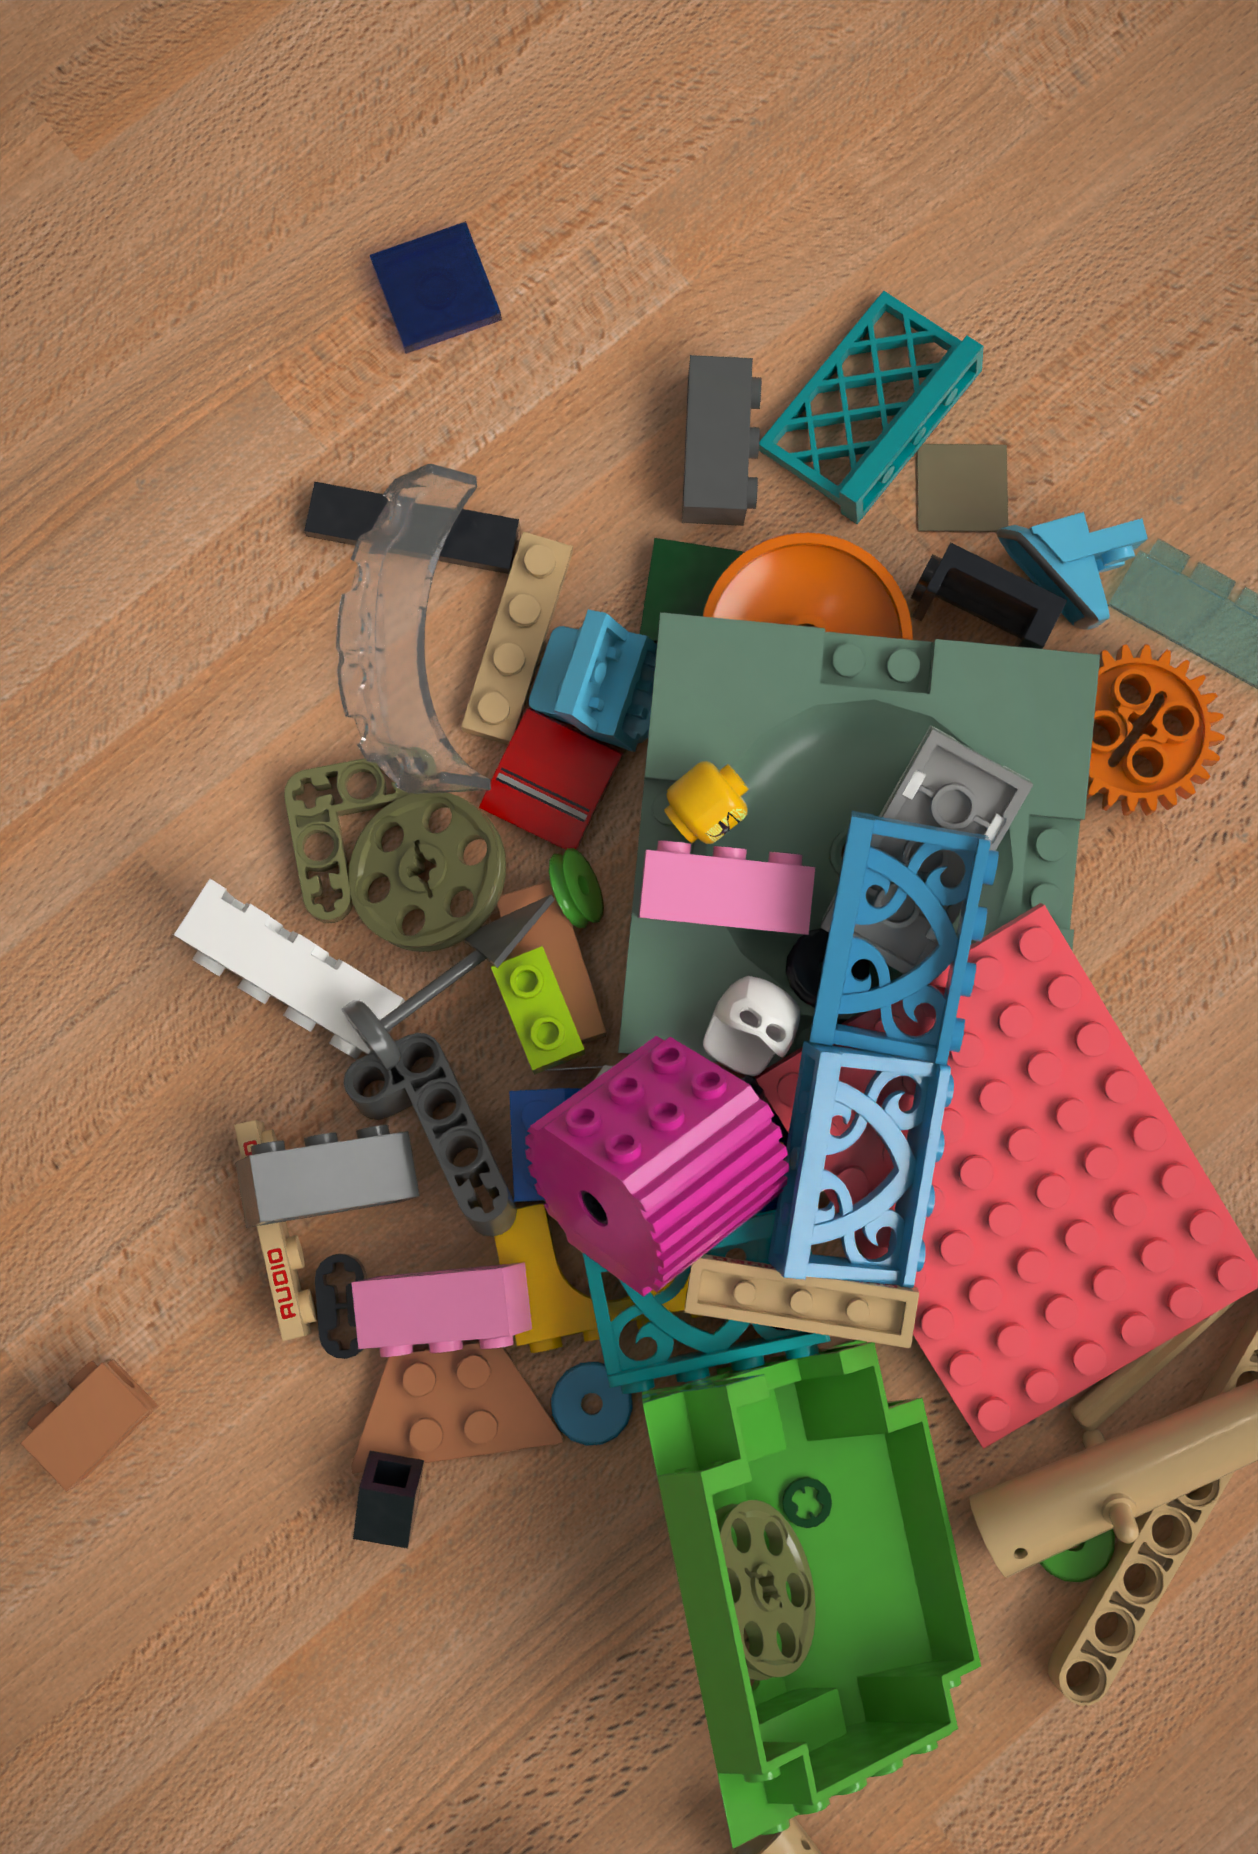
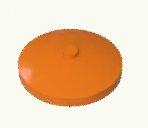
[703,533,913,640]

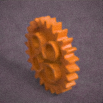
[1087,644,1225,816]

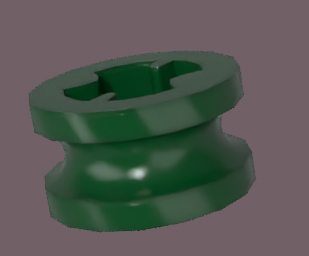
[782,1477,832,1528]

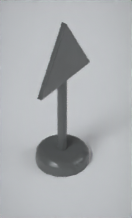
[342,894,555,1071]

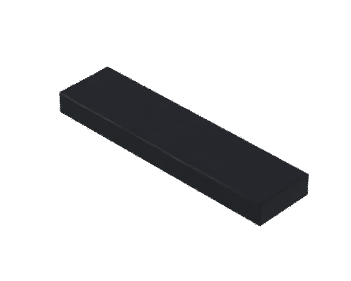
[304,482,520,574]

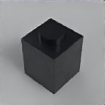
[353,1451,424,1549]

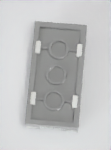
[820,725,1034,974]

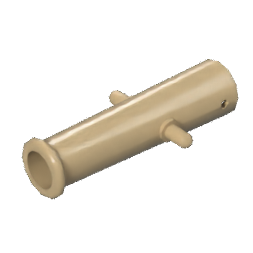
[969,1379,1258,1578]

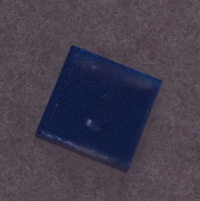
[370,221,502,354]

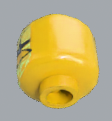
[664,761,749,844]

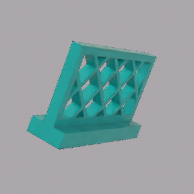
[759,291,984,524]

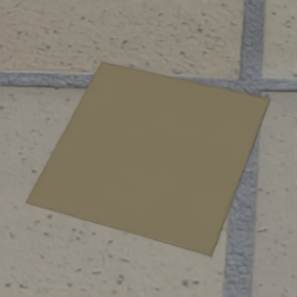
[917,444,1008,532]

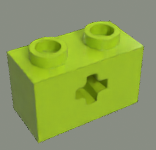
[491,946,585,1075]

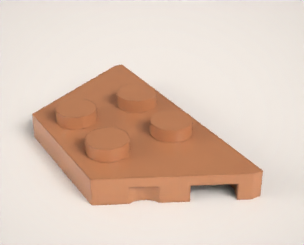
[351,1342,563,1474]

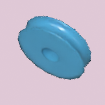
[551,1362,633,1446]

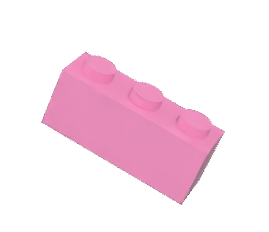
[638,841,815,935]
[351,1262,532,1357]

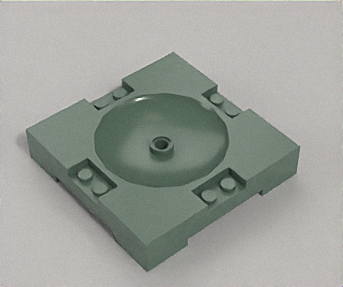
[618,612,1100,1067]

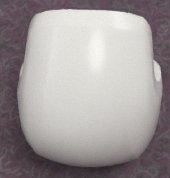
[703,976,800,1076]

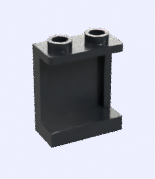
[910,542,1067,649]

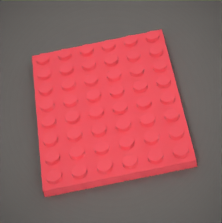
[754,903,1258,1449]

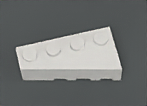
[174,879,405,1060]

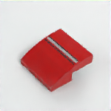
[479,708,624,850]

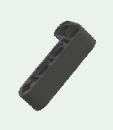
[344,1033,517,1237]

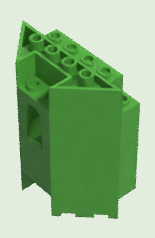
[642,1340,981,1849]

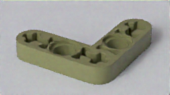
[284,750,438,923]

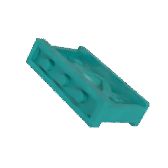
[583,1209,831,1394]

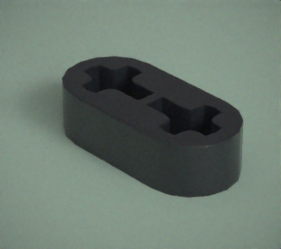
[315,1254,367,1359]

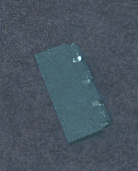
[1108,538,1258,689]

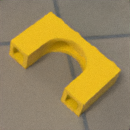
[494,1203,703,1353]

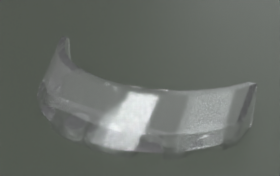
[336,464,491,794]

